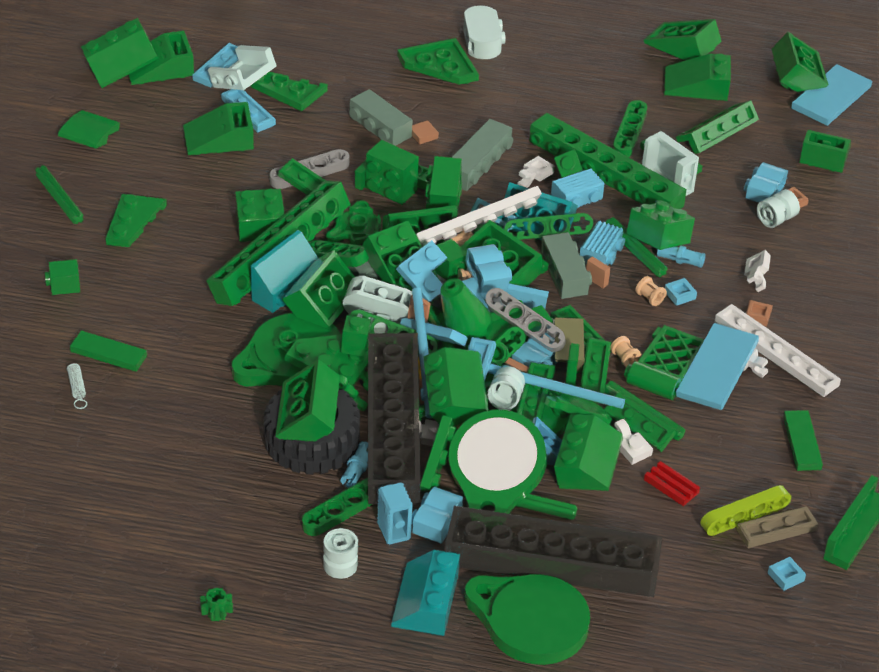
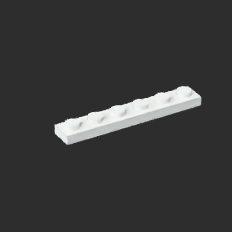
[416,186,542,247]
[715,304,841,397]

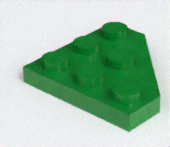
[397,38,479,85]
[284,334,381,386]

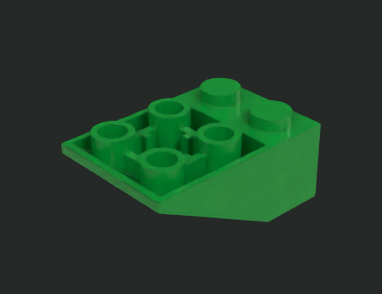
[128,30,194,85]
[183,102,254,155]
[362,221,440,291]

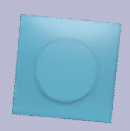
[665,278,697,306]
[768,557,806,591]

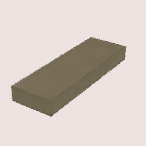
[737,506,819,548]

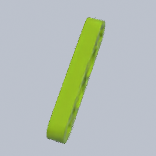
[700,485,791,536]

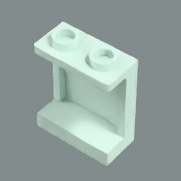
[208,45,276,90]
[642,131,699,196]

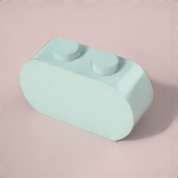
[463,6,505,59]
[343,276,412,324]

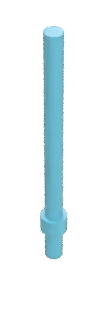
[412,288,433,418]
[488,364,625,409]

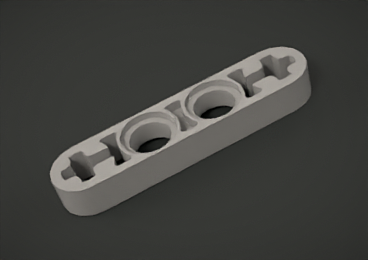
[270,149,349,189]
[485,288,566,352]

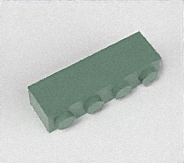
[452,119,513,191]

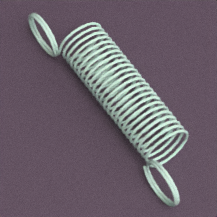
[67,364,87,409]

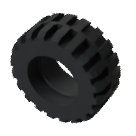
[264,389,360,475]

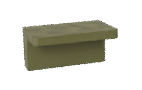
[554,318,584,373]

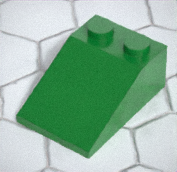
[644,19,722,60]
[664,53,731,101]

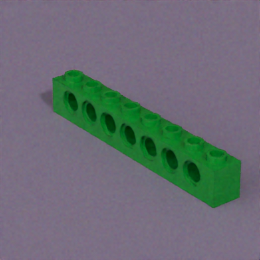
[529,113,687,209]
[206,181,351,306]

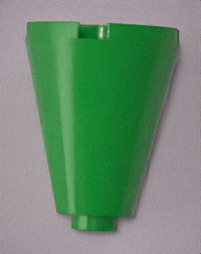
[440,279,492,344]

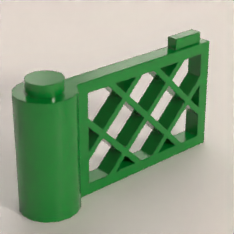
[624,325,704,400]

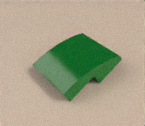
[58,110,120,149]

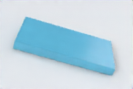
[791,64,872,126]
[676,323,759,410]

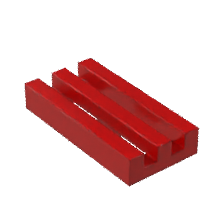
[644,461,700,507]

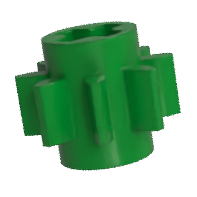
[200,588,233,621]

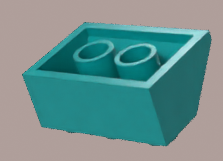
[496,182,578,240]
[251,230,318,313]
[391,550,460,636]

